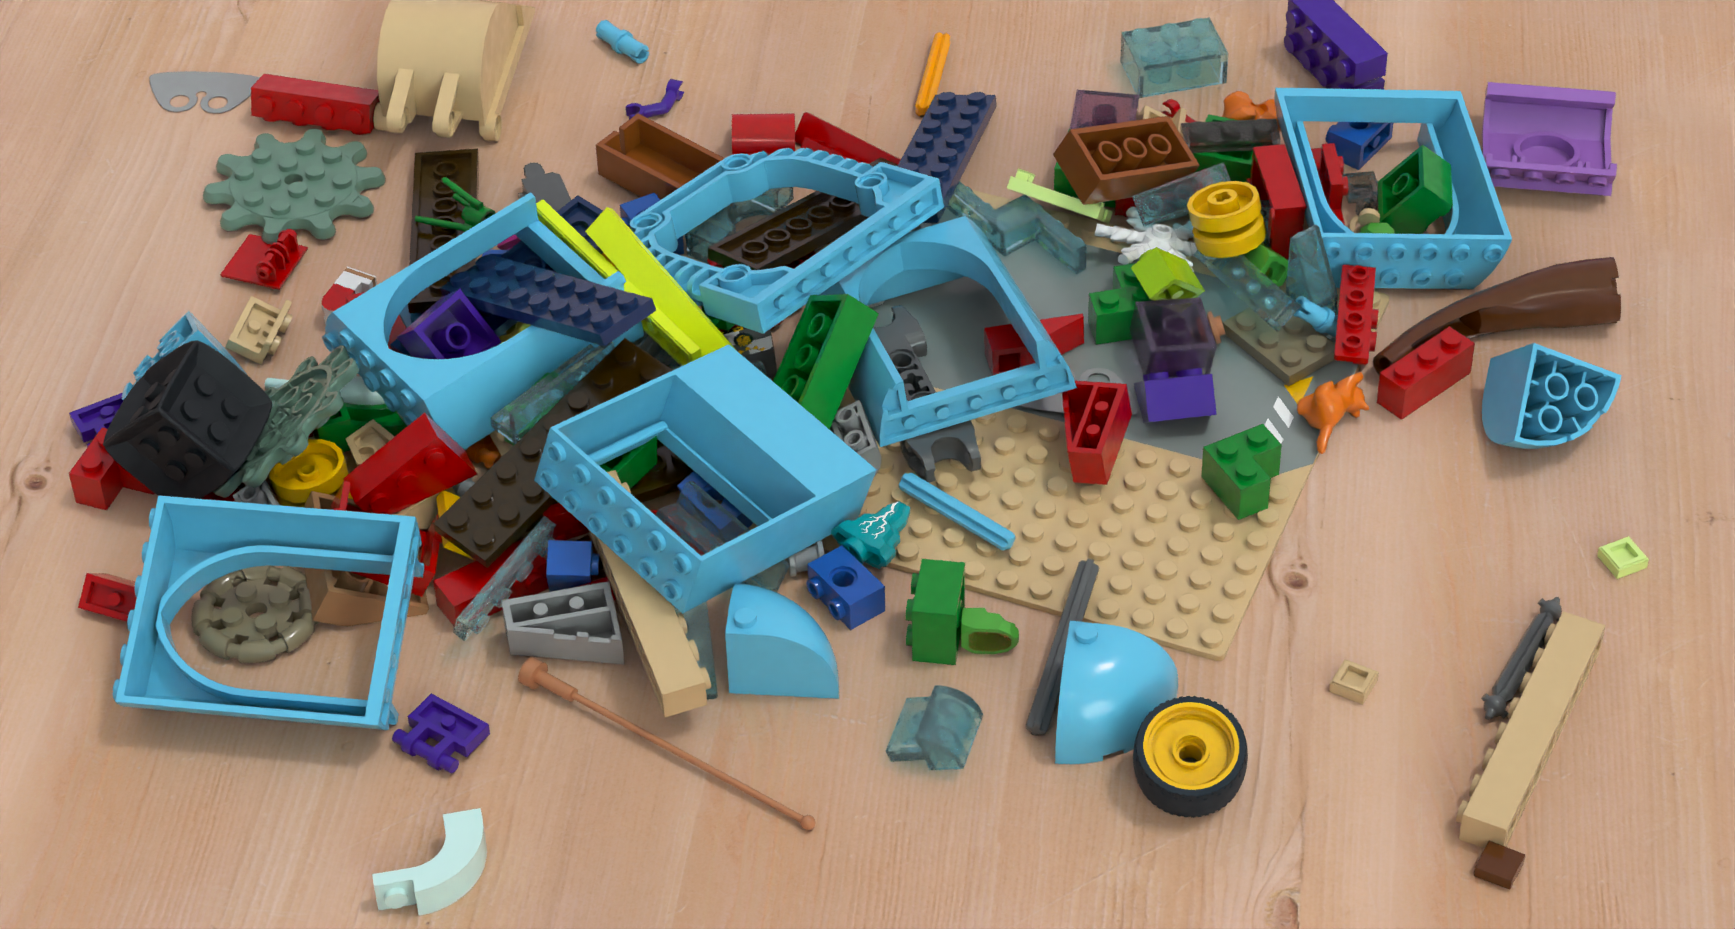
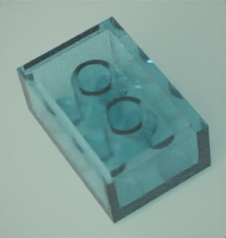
[1120,17,1228,98]

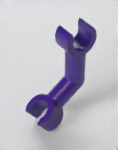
[625,79,684,119]

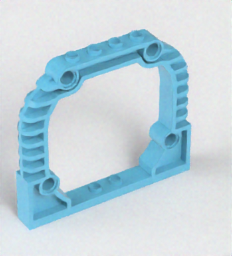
[630,148,944,334]

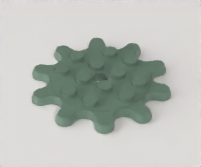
[203,128,386,244]
[213,345,359,498]

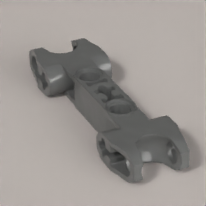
[873,305,981,483]

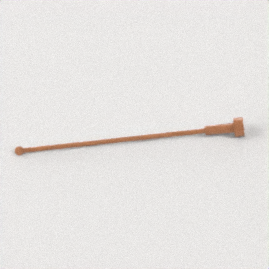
[518,657,816,830]

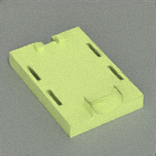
[1007,168,1113,224]

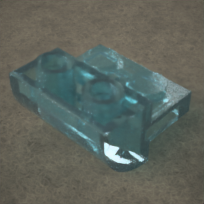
[886,685,983,770]

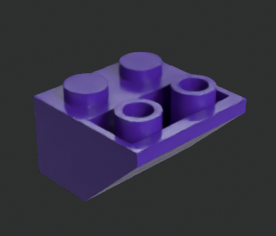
[1134,368,1217,423]

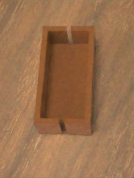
[596,113,724,200]

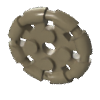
[191,565,319,663]

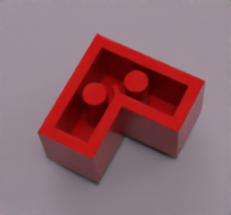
[69,427,155,511]

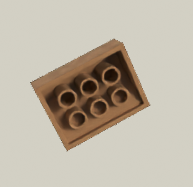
[304,491,429,627]

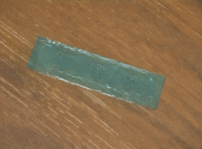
[453,516,556,641]

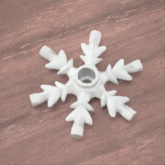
[1095,207,1223,272]

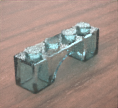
[685,187,794,264]

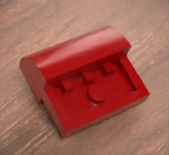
[732,113,796,156]

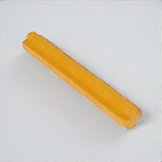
[915,32,950,116]

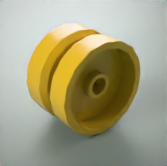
[1187,181,1266,258]
[269,439,353,507]

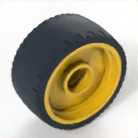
[1133,696,1248,818]

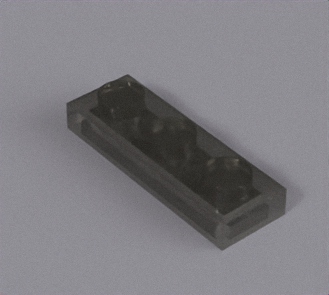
[1180,119,1280,153]

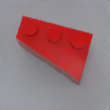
[1062,381,1132,485]
[343,412,478,515]

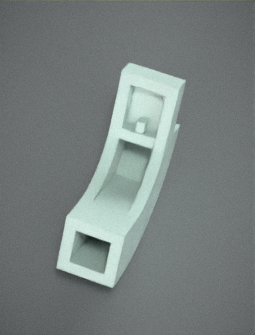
[372,808,487,916]

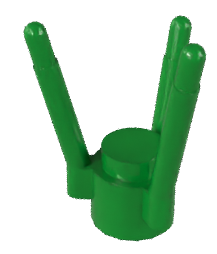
[414,177,495,232]

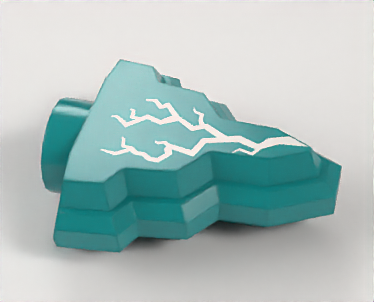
[831,501,910,570]

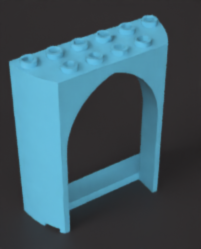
[1274,88,1512,289]
[322,192,644,450]
[820,216,1077,447]
[113,495,424,730]

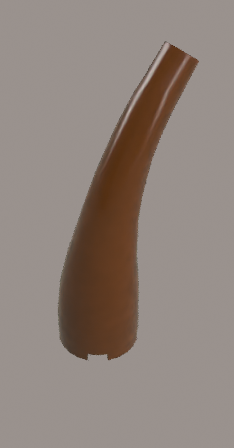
[1373,257,1621,376]

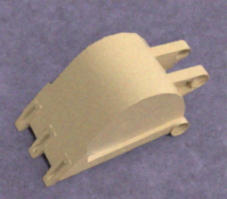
[374,0,535,142]

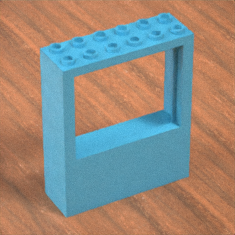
[534,345,877,614]

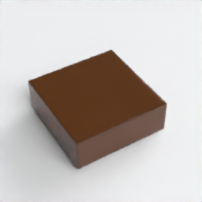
[1474,841,1525,890]

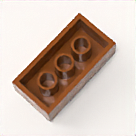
[1053,116,1200,205]

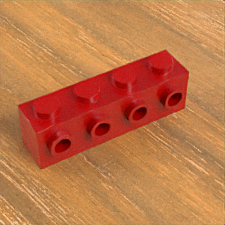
[251,74,380,135]

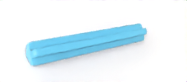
[899,473,1016,551]

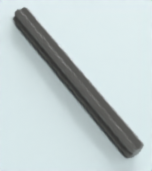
[1026,559,1099,736]

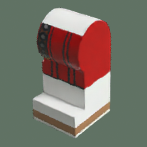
[322,266,377,324]

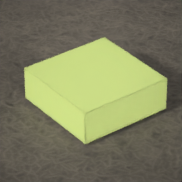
[1597,536,1649,579]

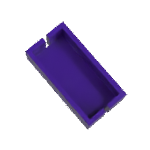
[1284,0,1388,90]

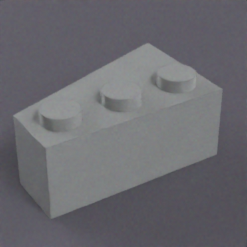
[501,581,624,665]

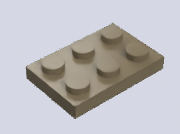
[1222,294,1335,386]

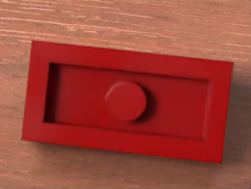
[78,573,137,622]

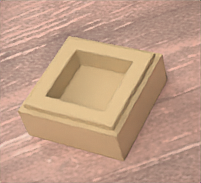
[1329,659,1379,705]

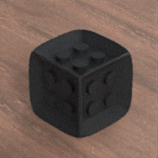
[103,340,272,499]

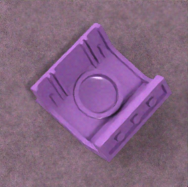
[1482,82,1617,196]

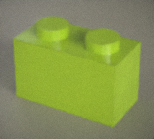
[1131,247,1205,311]

